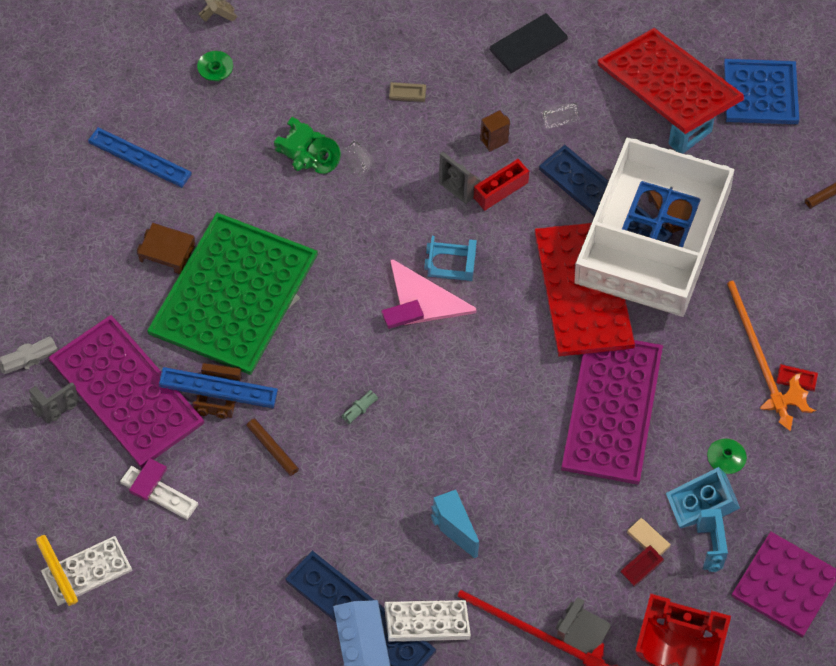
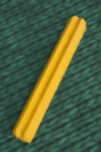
[36,535,78,606]

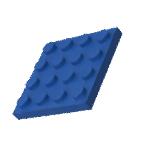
[724,59,799,124]

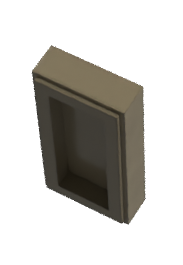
[389,82,426,102]

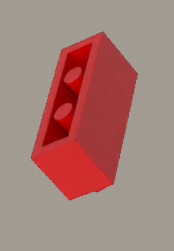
[473,159,530,211]

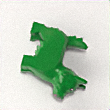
[274,117,325,171]

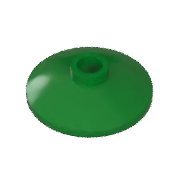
[197,51,233,81]
[308,137,341,174]
[707,438,747,474]

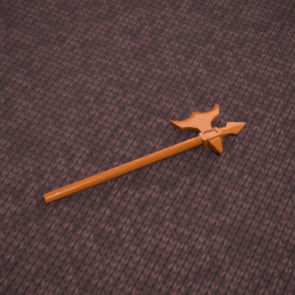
[727,281,817,432]

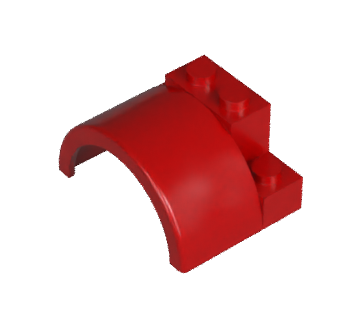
[635,593,731,666]

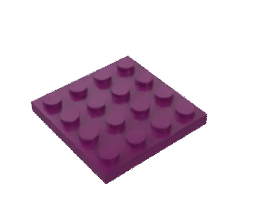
[731,531,836,638]

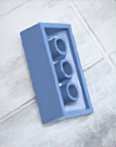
[333,600,390,666]

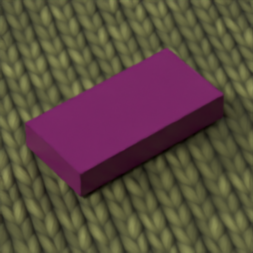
[382,299,424,329]
[129,458,167,501]

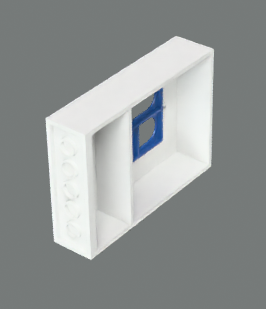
[575,138,734,317]

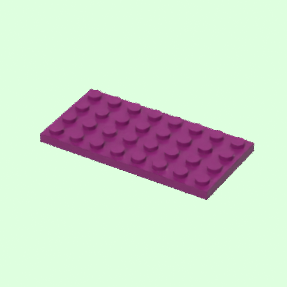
[48,315,204,468]
[561,340,663,485]

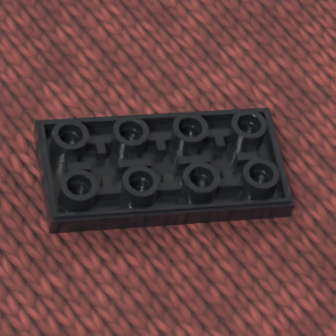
[490,13,568,73]

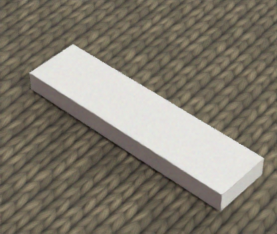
[120,466,198,520]

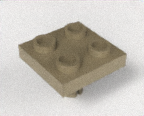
[198,0,237,22]

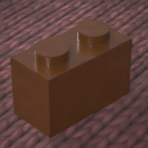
[480,110,511,152]

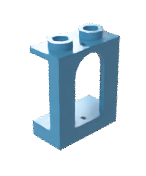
[668,117,715,154]
[424,236,477,281]
[696,508,728,572]

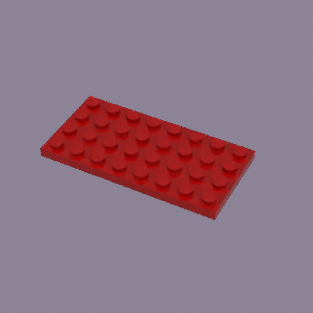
[597,28,744,134]
[535,223,635,357]

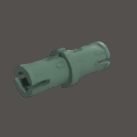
[341,390,378,424]

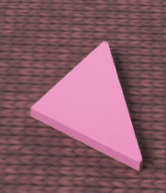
[391,260,476,325]

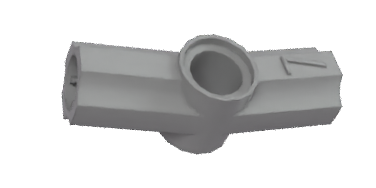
[0,336,58,374]

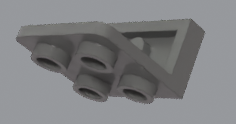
[29,383,79,423]
[555,597,611,654]

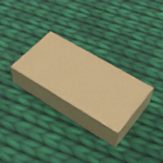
[627,518,671,555]

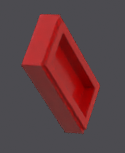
[776,364,818,392]

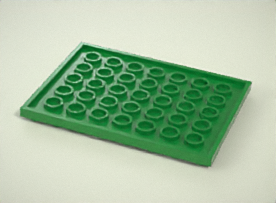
[147,212,318,375]

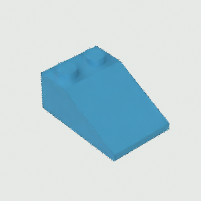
[666,467,740,528]
[431,490,479,558]

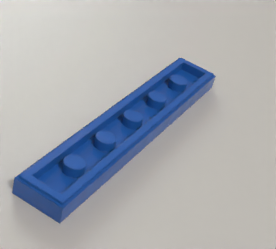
[88,127,192,188]
[159,367,278,409]

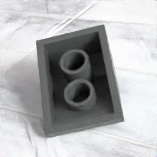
[439,152,481,204]

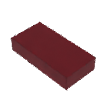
[620,545,664,587]

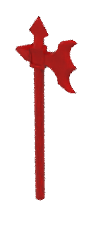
[457,590,618,666]

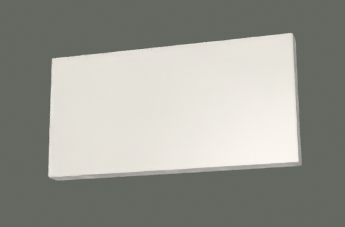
[41,536,132,606]
[384,600,471,641]

